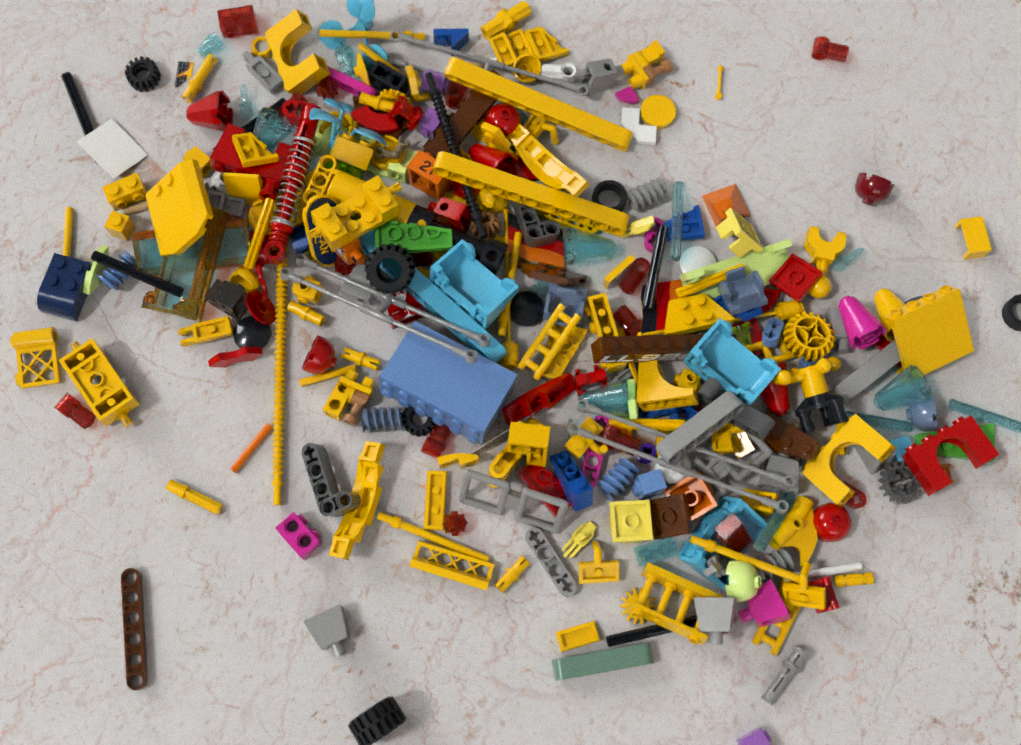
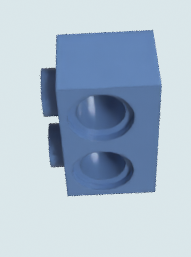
[631,469,667,500]

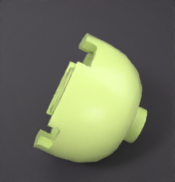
[725,560,762,602]

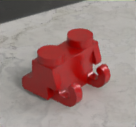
[387,96,423,131]
[573,364,608,397]
[808,576,840,614]

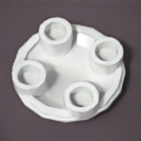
[680,246,716,273]

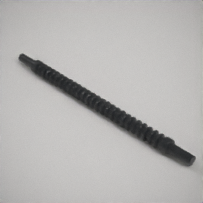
[425,72,487,239]

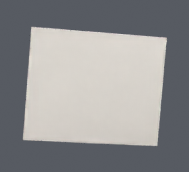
[77,118,148,179]

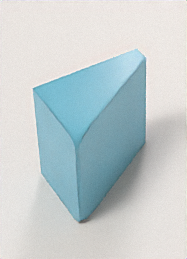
[889,436,912,462]

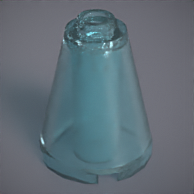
[252,107,293,152]
[564,228,617,265]
[873,365,932,411]
[578,379,630,418]

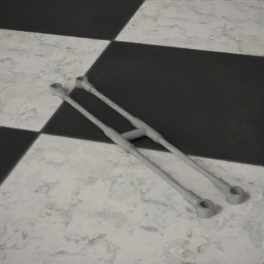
[387,30,588,95]
[280,253,490,364]
[567,398,796,514]

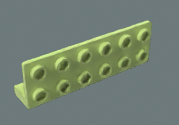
[311,120,417,184]
[679,239,792,299]

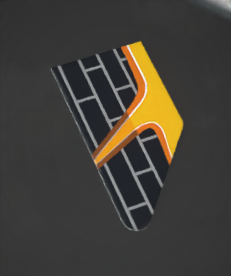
[175,61,194,88]

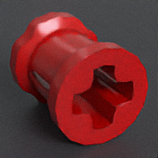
[259,177,280,201]

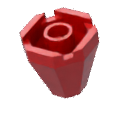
[186,90,233,131]

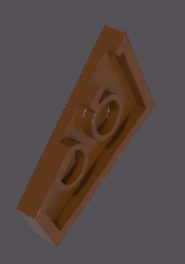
[755,410,819,462]

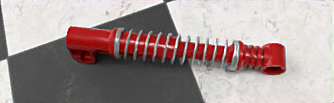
[264,100,322,265]

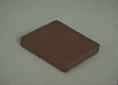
[650,493,693,540]

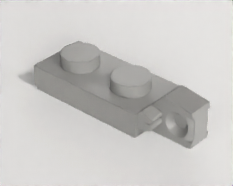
[242,50,284,94]
[703,553,734,578]

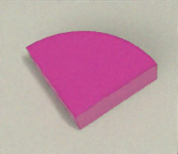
[615,86,639,105]

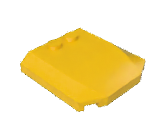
[146,159,213,257]

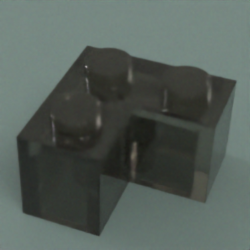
[204,279,248,321]

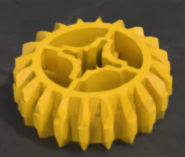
[782,311,836,362]

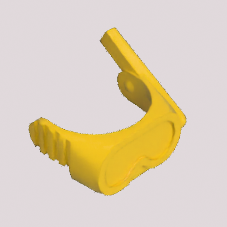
[319,111,358,139]

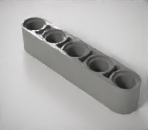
[829,340,900,405]
[655,390,745,465]

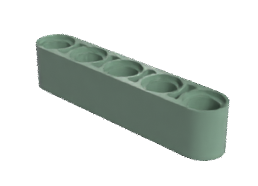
[552,643,654,681]

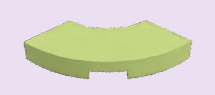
[83,245,109,295]
[627,378,639,420]

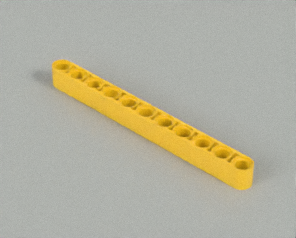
[444,57,633,151]
[433,152,629,236]

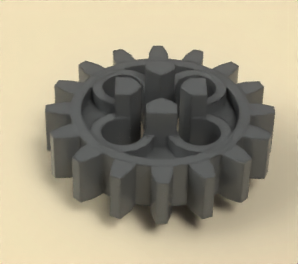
[878,461,922,504]

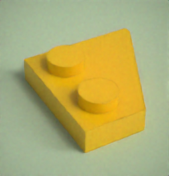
[524,26,569,62]
[232,132,279,168]

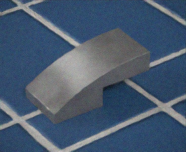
[207,189,247,219]

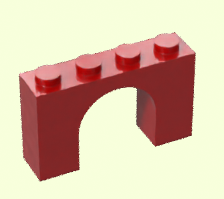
[210,123,293,192]
[901,415,1000,496]

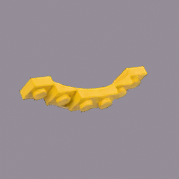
[506,124,589,198]
[329,441,385,560]

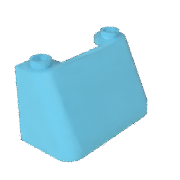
[430,239,519,330]
[684,318,781,405]
[678,496,772,592]

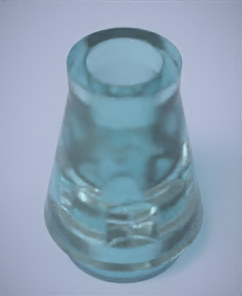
[196,33,223,57]

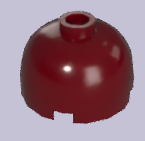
[855,173,894,206]

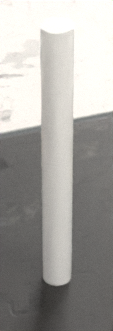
[785,562,862,582]

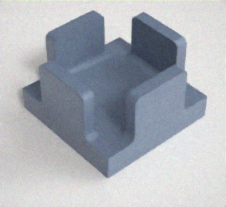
[717,266,768,316]
[543,282,587,327]

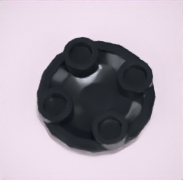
[510,291,544,326]
[233,316,272,348]

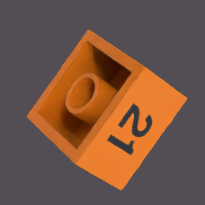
[407,150,452,201]

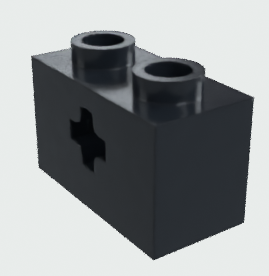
[368,60,409,100]

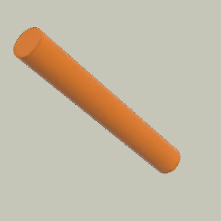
[230,423,273,473]

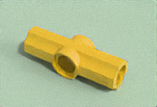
[480,1,532,40]

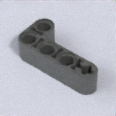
[511,176,561,248]
[697,377,776,440]
[301,443,361,517]

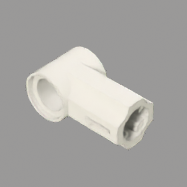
[541,63,576,83]

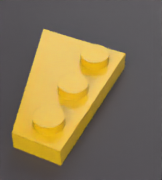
[541,325,588,380]

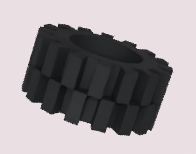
[125,56,161,92]
[402,407,436,437]

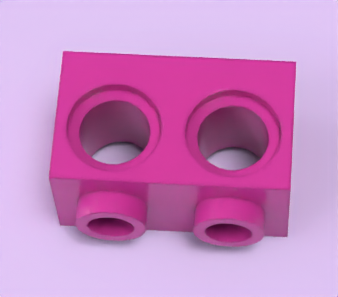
[275,512,322,560]

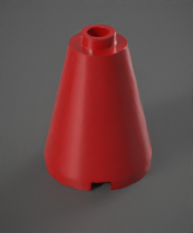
[468,143,518,175]
[760,362,790,416]

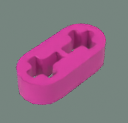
[644,217,663,253]

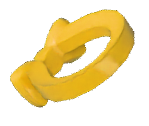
[251,36,272,59]

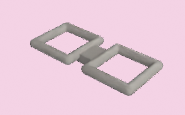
[665,432,773,520]
[459,469,569,534]

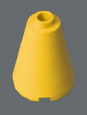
[873,289,906,342]

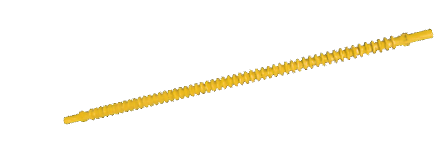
[272,184,288,506]

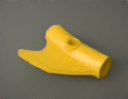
[766,496,818,567]

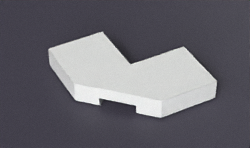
[620,107,657,145]

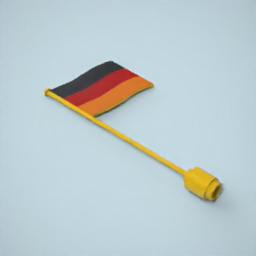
[500,209,564,370]
[637,279,804,336]

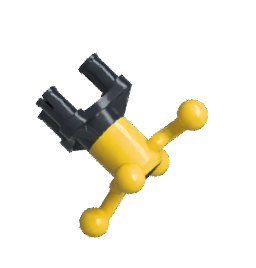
[772,356,849,433]

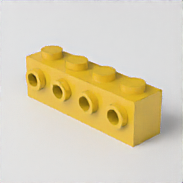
[584,293,627,374]

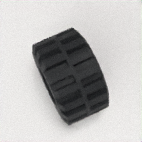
[365,243,416,295]
[348,696,406,745]

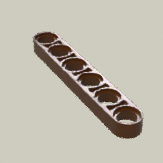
[121,568,148,690]

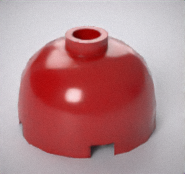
[485,103,521,140]
[302,335,337,374]
[813,503,852,543]

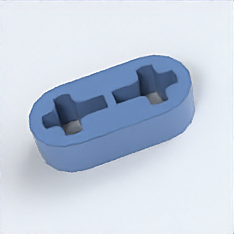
[762,318,784,347]

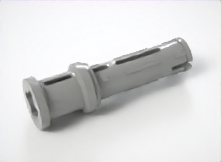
[761,646,810,705]

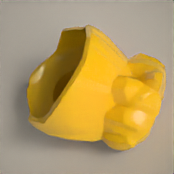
[475,190,509,214]

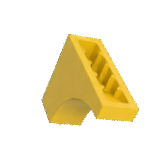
[636,360,699,412]

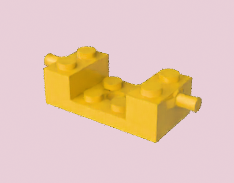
[307,175,402,252]
[59,338,140,427]

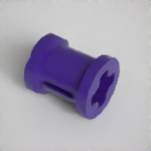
[636,443,656,464]

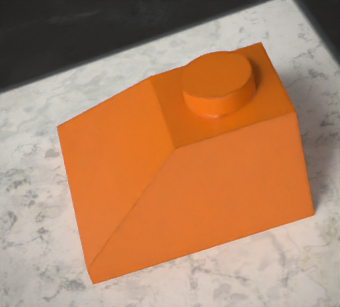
[702,184,750,227]
[664,471,718,522]

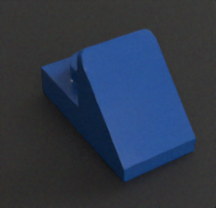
[433,28,469,56]
[289,225,310,254]

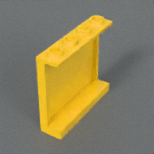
[883,285,974,382]

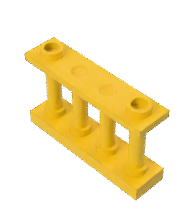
[627,562,723,645]

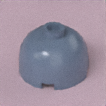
[906,392,938,432]

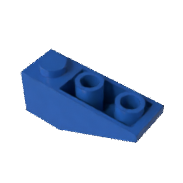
[550,450,593,512]

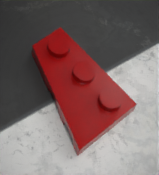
[517,465,571,518]

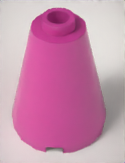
[838,296,887,350]

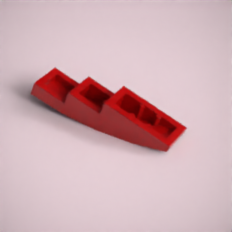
[501,372,576,426]

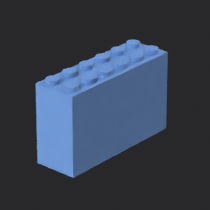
[379,321,518,446]

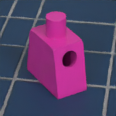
[738,580,791,627]

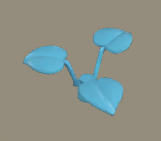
[317,0,388,71]
[310,98,387,149]

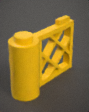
[10,327,61,389]

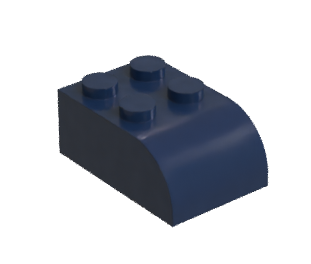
[37,253,92,322]

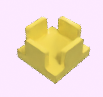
[716,208,763,258]
[608,500,653,544]

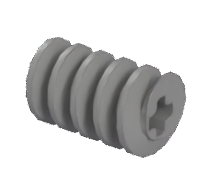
[626,177,667,211]
[755,547,795,583]

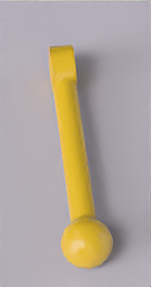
[715,65,724,100]

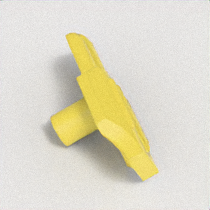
[620,216,655,238]
[562,521,596,558]

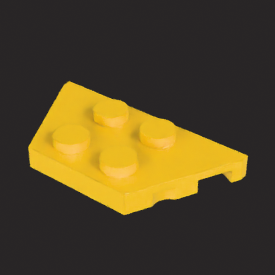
[664,293,734,335]

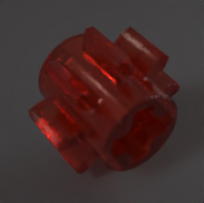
[316,78,338,101]
[333,255,356,276]
[442,511,468,536]

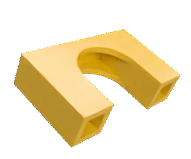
[265,9,330,97]
[802,414,896,506]

